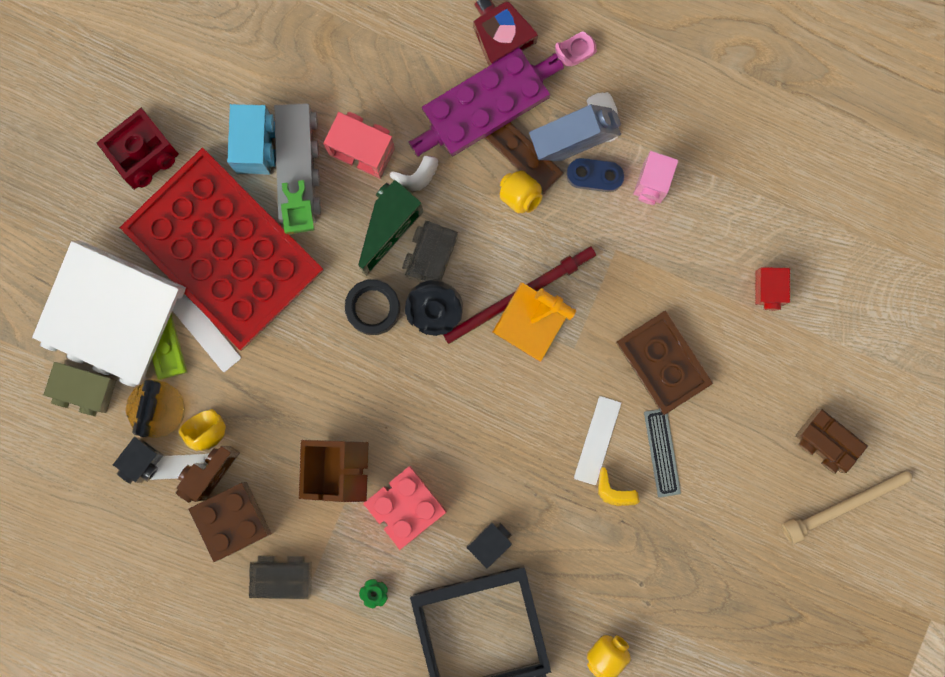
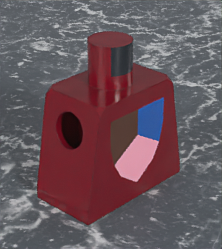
[473,0,538,66]

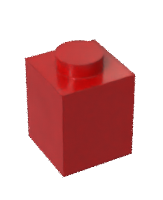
[755,267,790,311]

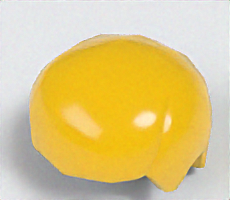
[179,409,226,451]

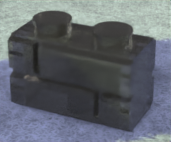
[402,220,458,283]
[249,555,312,599]

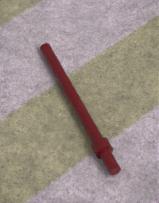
[443,246,597,344]

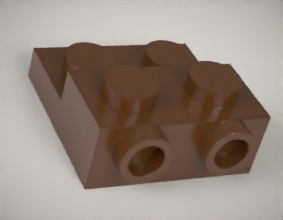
[176,446,240,503]

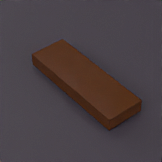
[484,122,564,194]

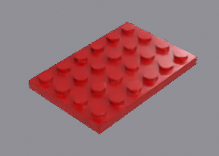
[119,147,324,351]

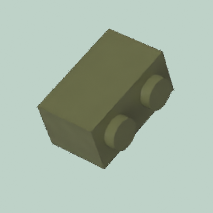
[43,362,117,417]

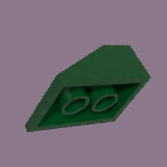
[358,180,423,276]

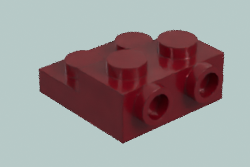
[96,107,179,190]

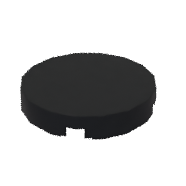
[405,280,463,336]

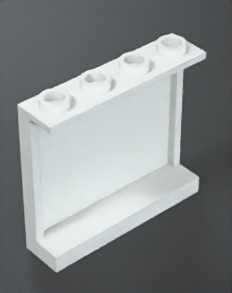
[32,241,186,387]

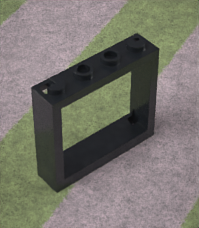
[410,565,552,677]

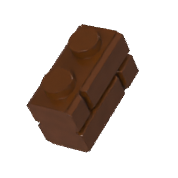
[795,409,868,474]

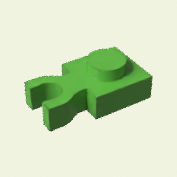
[281,180,315,234]

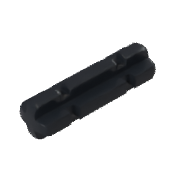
[132,379,161,437]

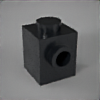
[113,436,163,484]

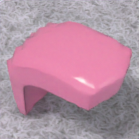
[555,31,597,67]

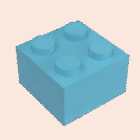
[227,104,276,175]

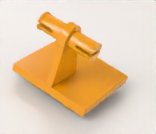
[492,282,576,362]

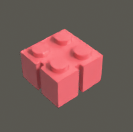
[323,112,395,179]
[363,466,447,550]

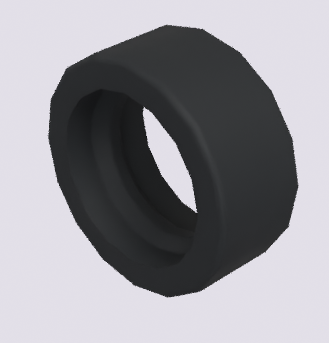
[345,279,400,335]

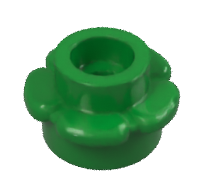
[359,579,388,609]

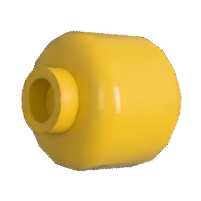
[499,170,542,214]
[587,635,631,677]

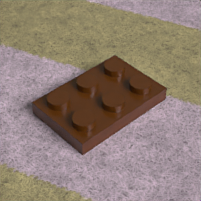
[616,311,713,415]

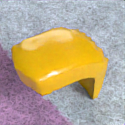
[598,467,640,506]

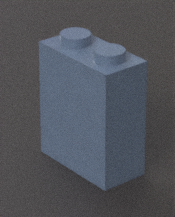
[529,104,621,161]

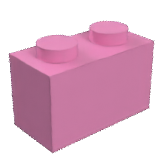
[633,151,678,205]

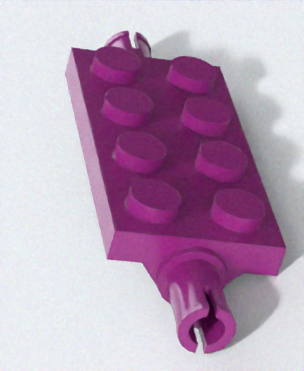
[408,48,564,157]

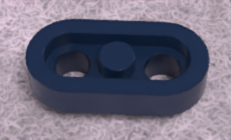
[566,158,624,192]

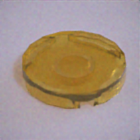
[125,380,185,438]

